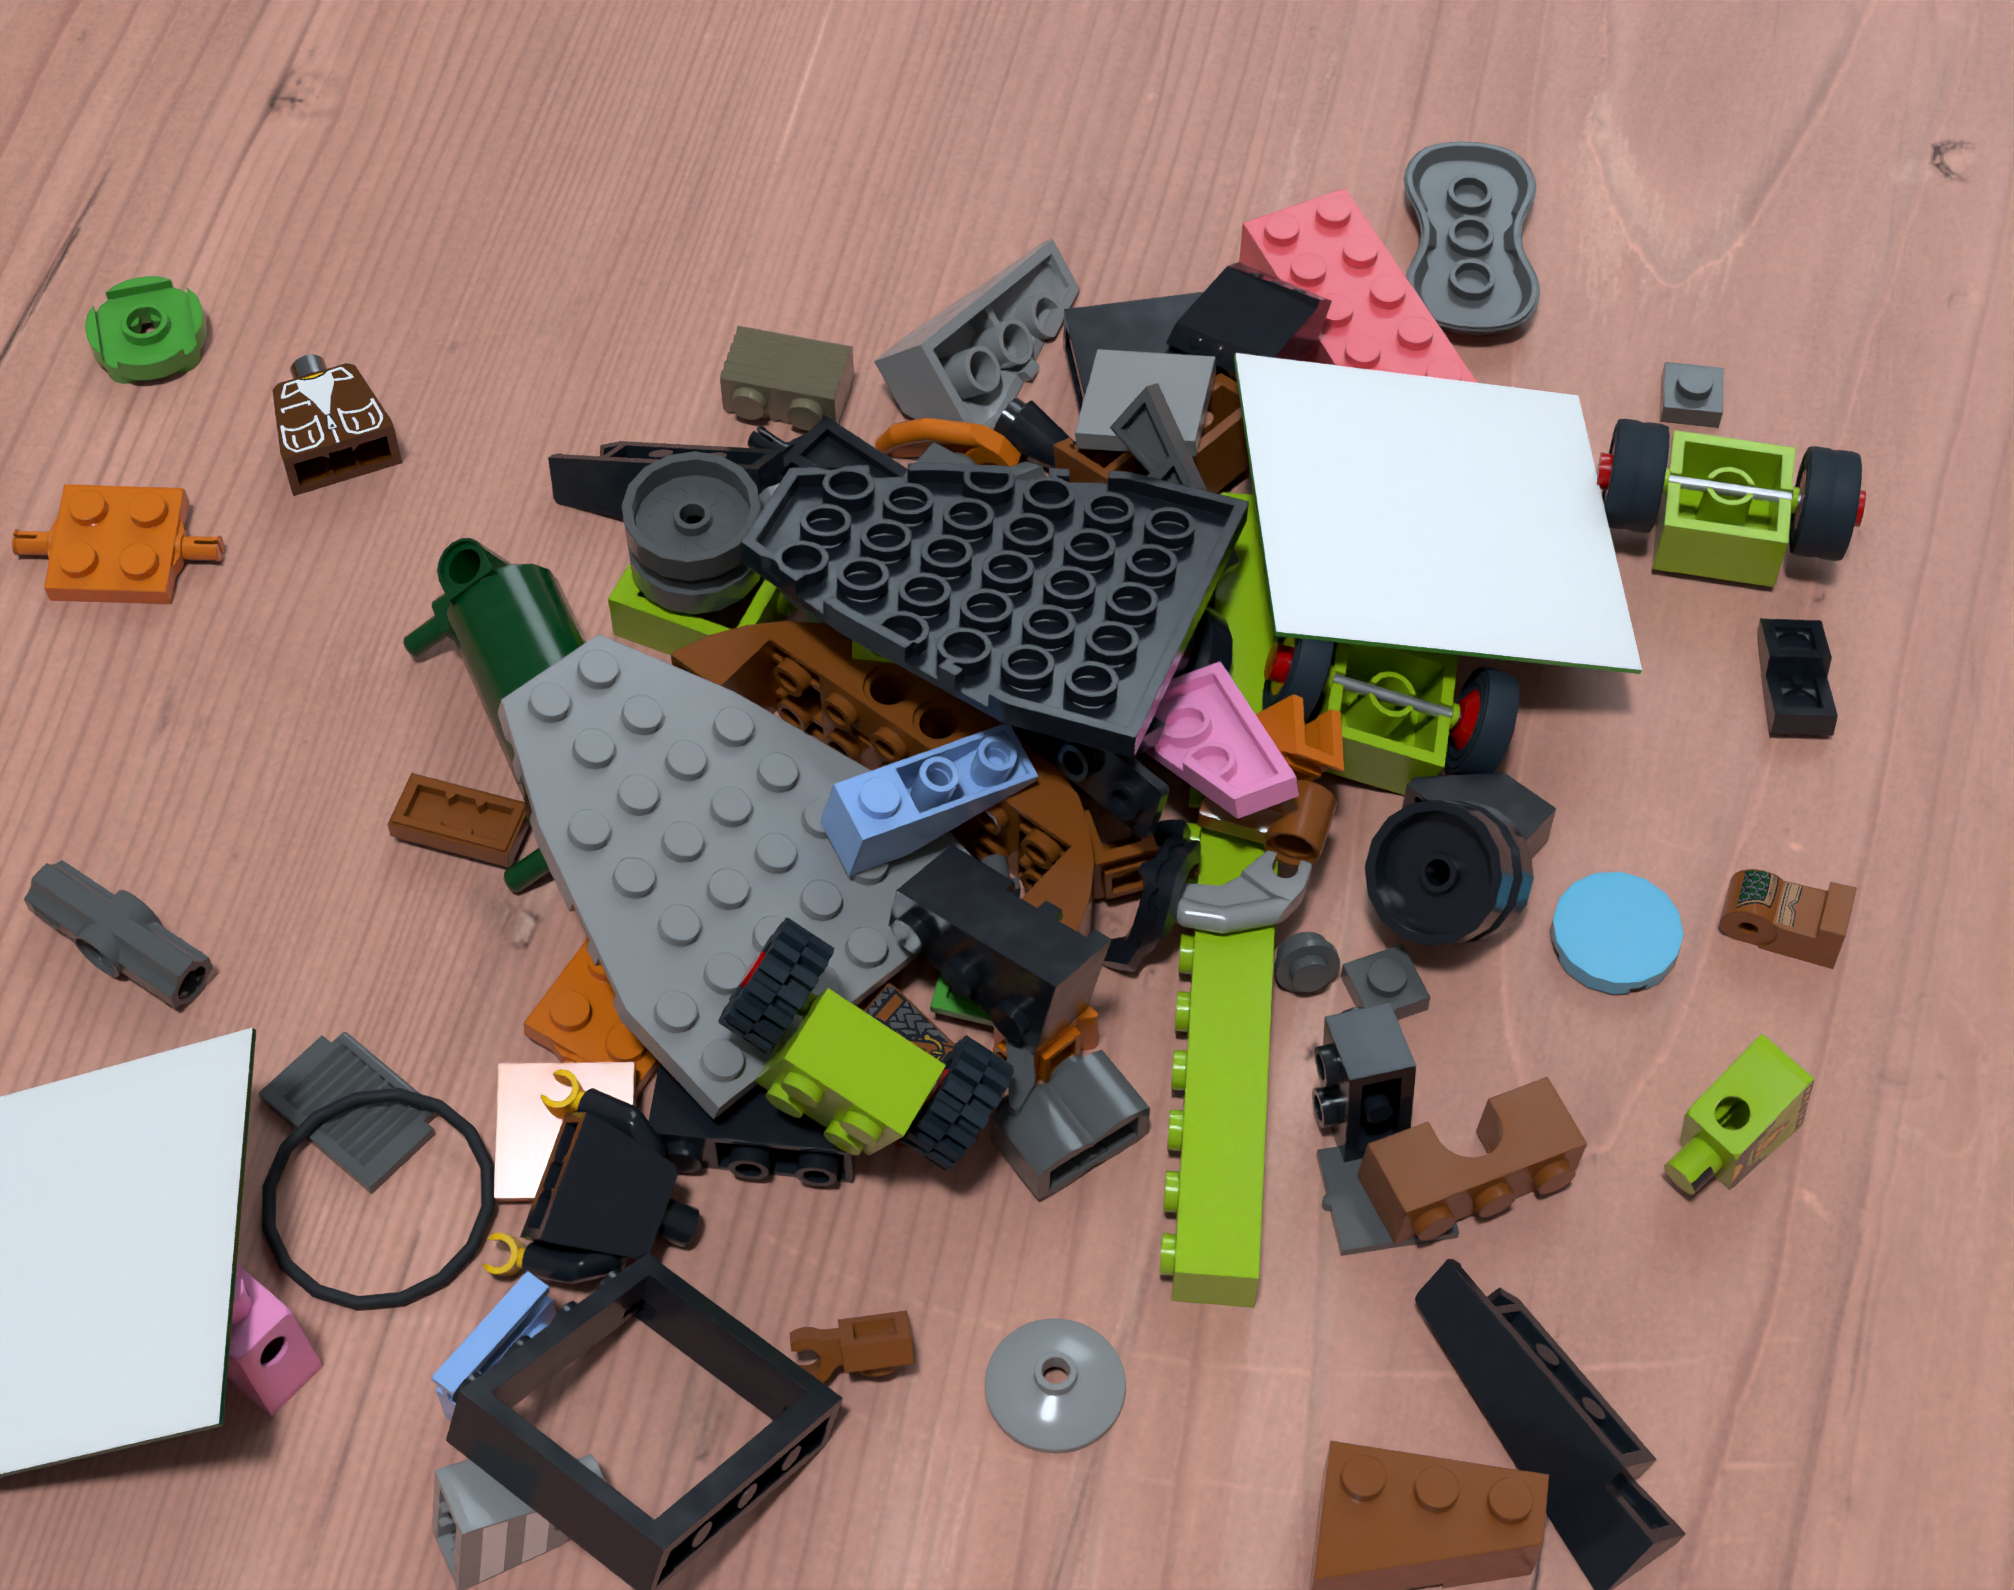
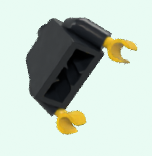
[482,1069,699,1284]

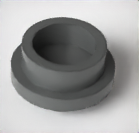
[1274,932,1340,992]

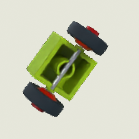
[1262,636,1519,795]

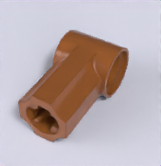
[1197,780,1337,867]

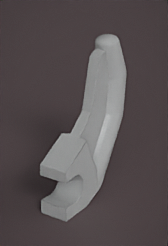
[1176,850,1313,934]

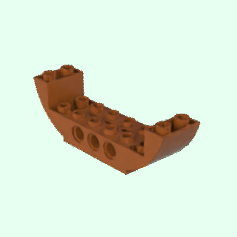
[671,621,1094,937]

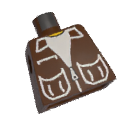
[272,354,402,496]

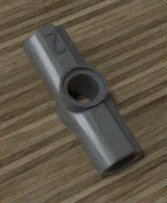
[24,860,213,1008]

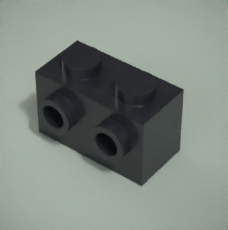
[1312,1003,1416,1162]

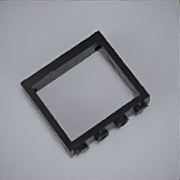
[446,1253,843,1590]

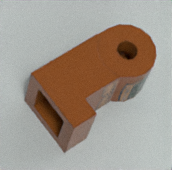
[1720,869,1857,969]

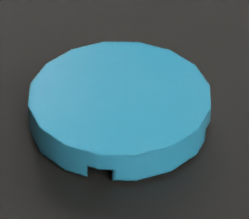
[1550,872,1684,994]

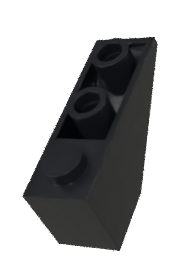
[649,1062,855,1186]

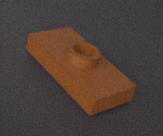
[387,773,529,867]

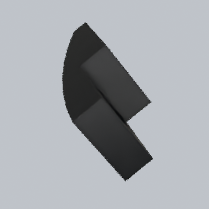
[1758,618,1838,735]

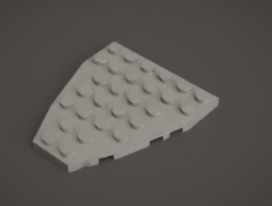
[498,634,973,1119]

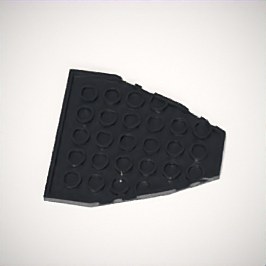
[741,462,1249,758]

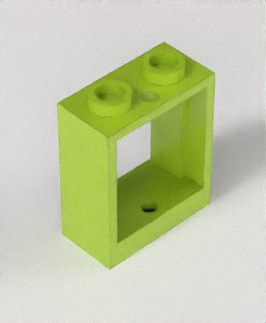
[608,563,797,655]

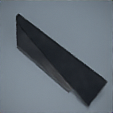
[548,441,785,519]
[1415,1259,1686,1590]

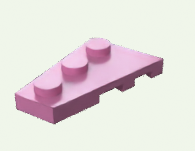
[1144,661,1299,819]

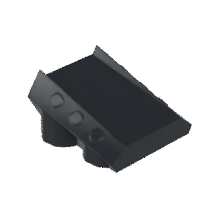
[1166,262,1332,382]

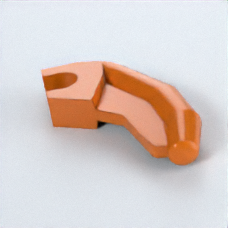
[875,417,1021,467]

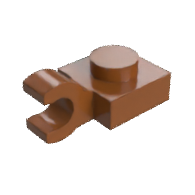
[789,1310,915,1383]

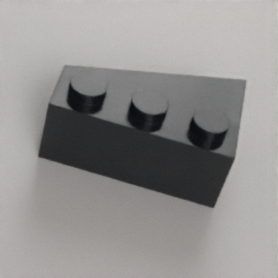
[888,845,1111,1055]

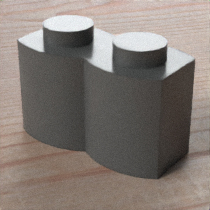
[991,1050,1150,1199]

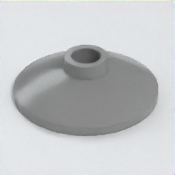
[985,1318,1126,1454]

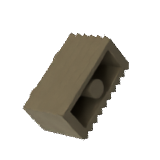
[720,326,854,430]

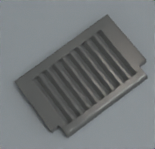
[258,1032,438,1195]

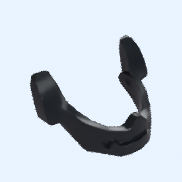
[1103,819,1201,972]

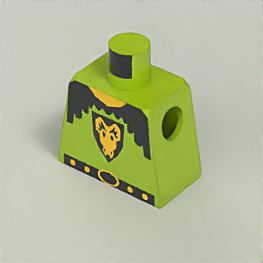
[1664,1033,1815,1195]

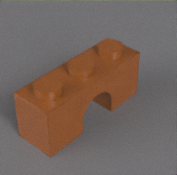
[1357,1077,1587,1244]

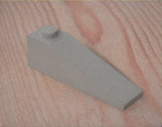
[874,239,1080,429]

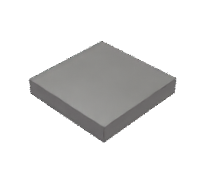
[1075,349,1217,456]

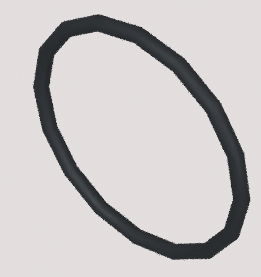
[262,1088,495,1310]

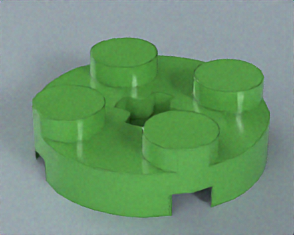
[85,276,207,384]

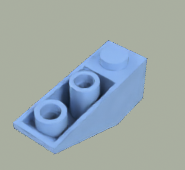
[820,724,1039,876]

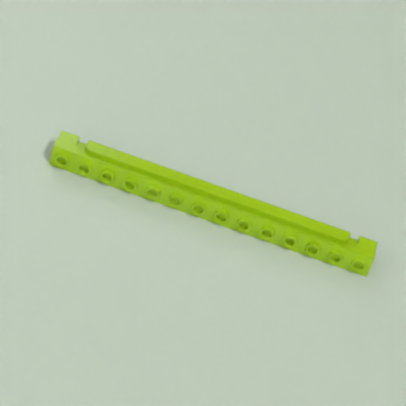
[1159,492,1279,1308]

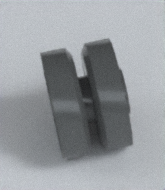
[622,451,761,614]

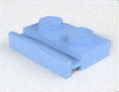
[431,1271,556,1421]

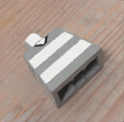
[432,1454,604,1590]

